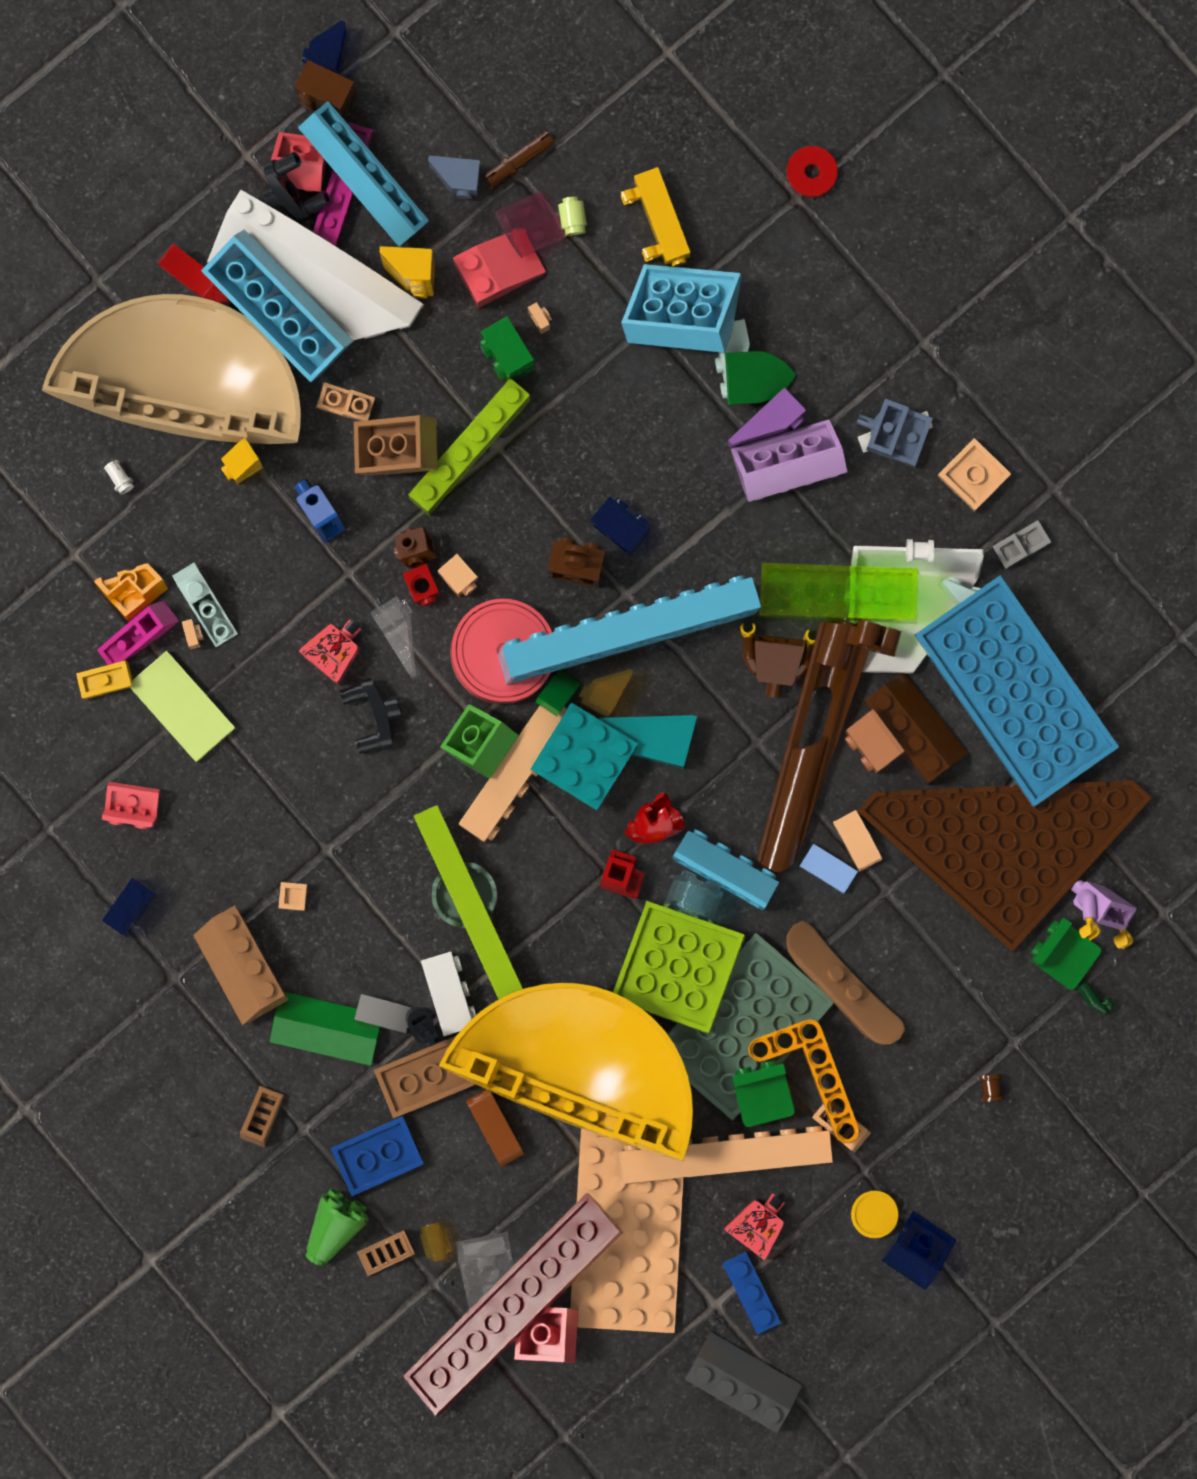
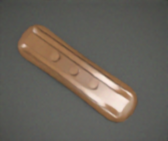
[786,921,905,1045]

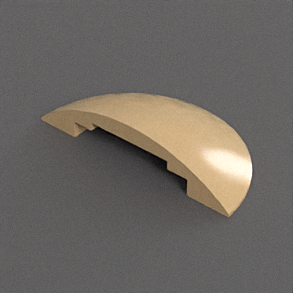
[42,294,301,444]

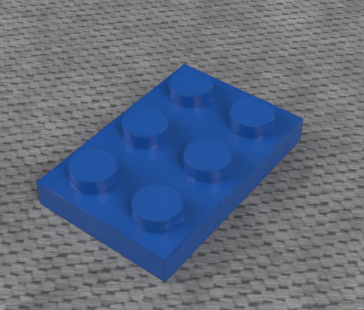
[331,1116,424,1196]

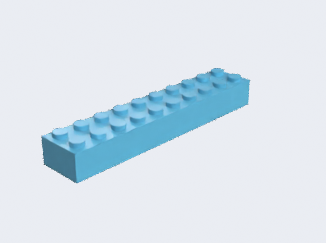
[498,575,761,685]

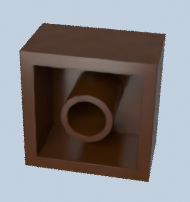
[294,60,357,120]

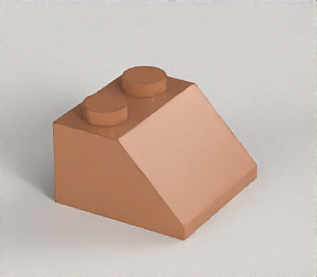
[845,709,904,774]

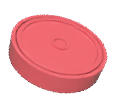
[450,599,552,704]

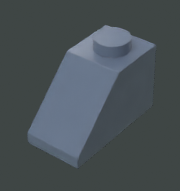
[428,155,481,199]

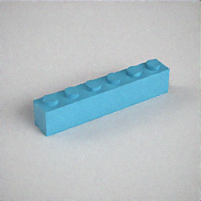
[298,101,429,246]

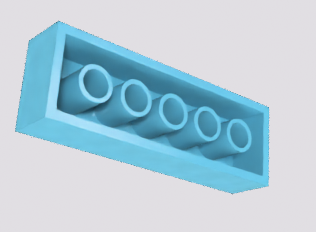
[201,230,353,382]

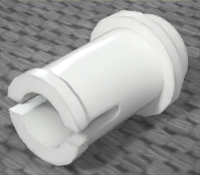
[104,460,134,494]

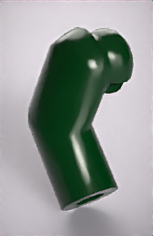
[1078,982,1114,1015]

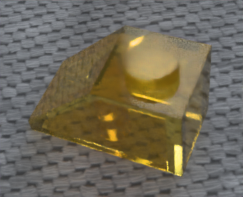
[579,669,633,718]

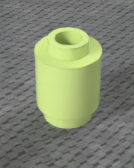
[558,197,587,236]

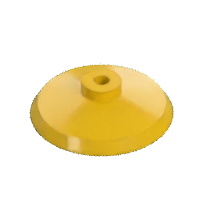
[851,1191,898,1238]

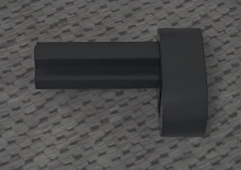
[405,1007,438,1046]

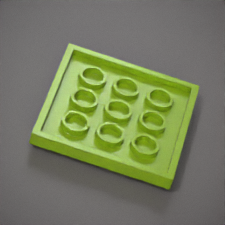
[613,901,745,1034]

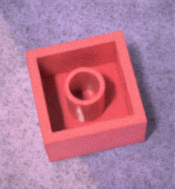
[514,1307,578,1363]

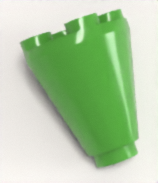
[305,1188,369,1266]

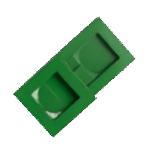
[536,670,581,717]

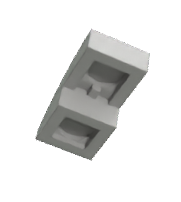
[992,520,1052,569]
[354,994,411,1033]

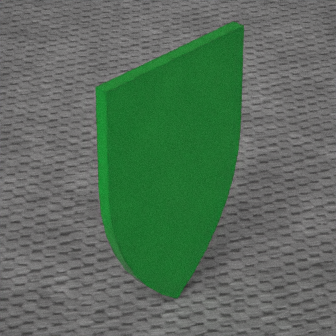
[725,351,796,405]

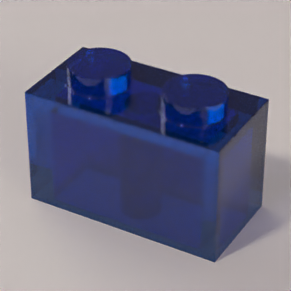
[590,496,650,556]
[102,878,157,937]

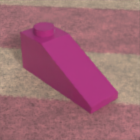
[97,601,179,665]

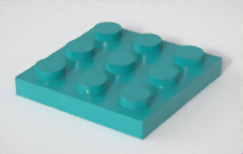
[530,703,638,811]

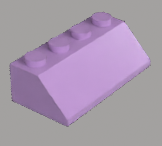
[731,420,847,502]

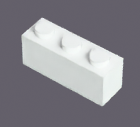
[421,952,476,1037]

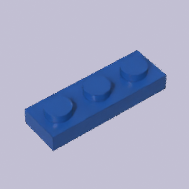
[722,1251,781,1335]

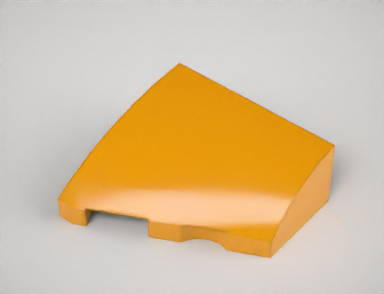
[94,563,168,622]

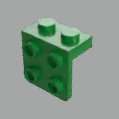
[1030,918,1101,990]
[731,1060,794,1127]

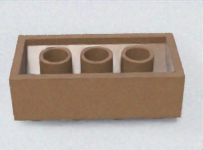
[193,905,289,1026]

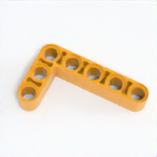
[748,1019,859,1143]

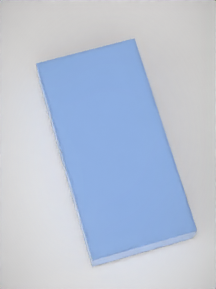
[800,844,858,894]

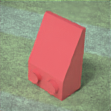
[453,227,546,309]

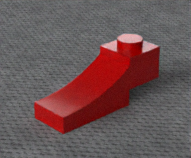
[157,244,231,306]

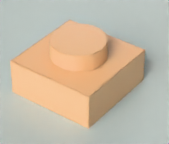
[528,302,552,334]
[182,619,204,650]
[278,882,308,911]

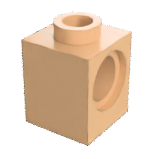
[438,554,478,597]

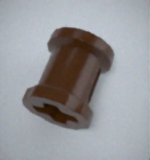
[979,1074,1004,1102]

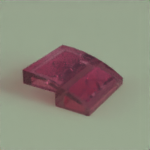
[495,191,566,258]

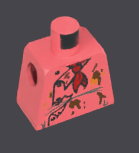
[299,620,361,685]
[724,1193,785,1260]

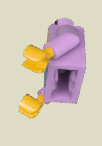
[1072,880,1137,949]

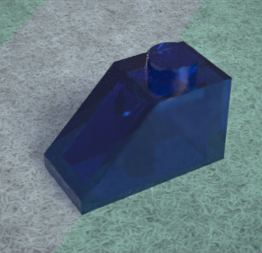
[302,21,347,74]

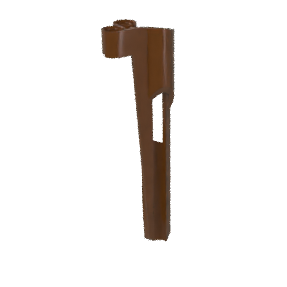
[757,619,901,873]

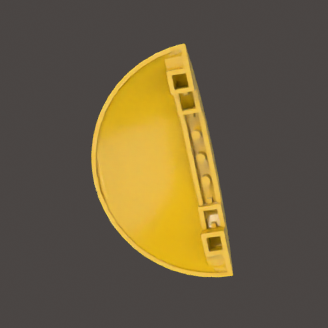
[439,983,693,1161]

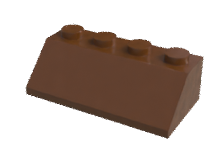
[863,673,967,785]

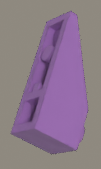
[727,388,806,448]

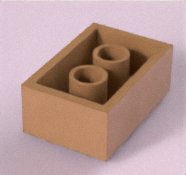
[354,415,437,476]

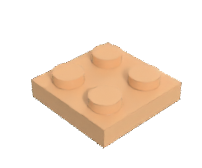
[938,438,1011,512]

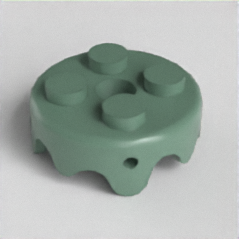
[432,863,497,928]

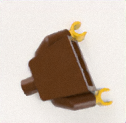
[740,623,815,698]

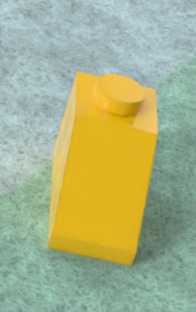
[221,438,263,484]

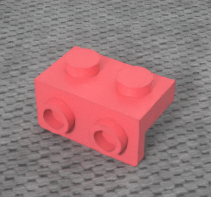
[102,782,161,829]

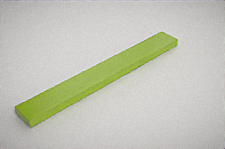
[414,805,523,999]

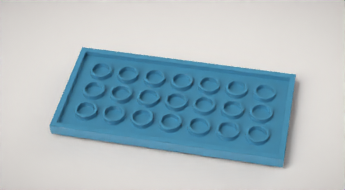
[914,575,1119,807]

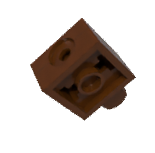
[547,538,605,588]

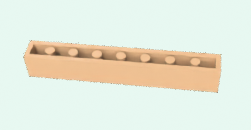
[618,1126,833,1184]

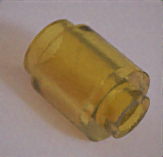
[420,1222,452,1262]

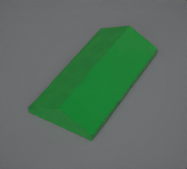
[270,992,381,1066]

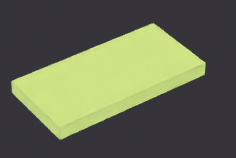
[130,650,236,763]

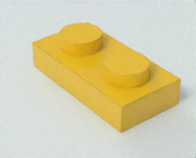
[76,661,134,699]

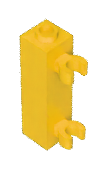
[621,167,690,267]

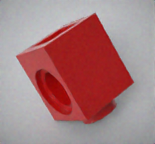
[403,564,439,607]

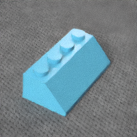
[672,829,779,911]

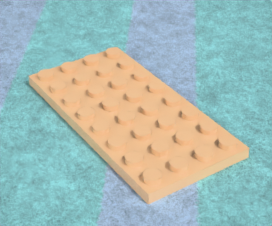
[570,1129,683,1333]

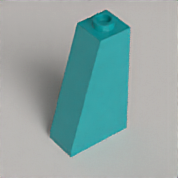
[599,715,697,769]

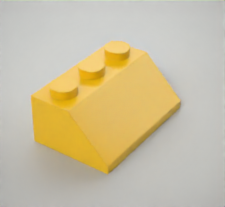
[380,246,435,299]

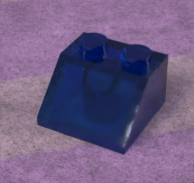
[882,1211,957,1290]

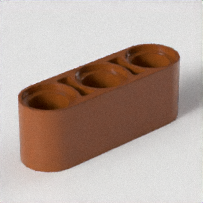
[465,1089,525,1167]

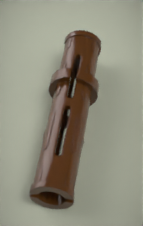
[483,131,555,188]

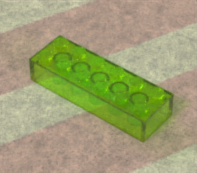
[759,563,920,624]

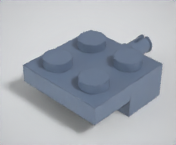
[857,399,933,468]

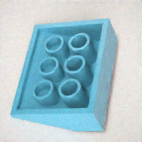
[621,264,742,353]

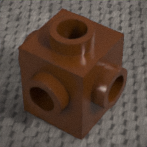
[394,527,437,568]

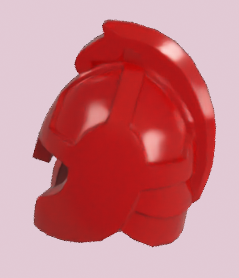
[624,793,685,844]

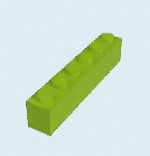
[408,378,530,516]

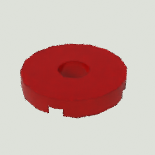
[786,146,837,198]

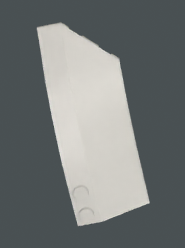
[207,190,424,340]

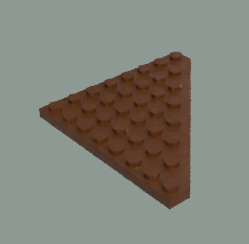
[857,780,1152,952]

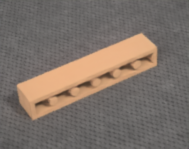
[459,706,567,843]

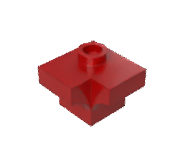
[599,849,645,900]

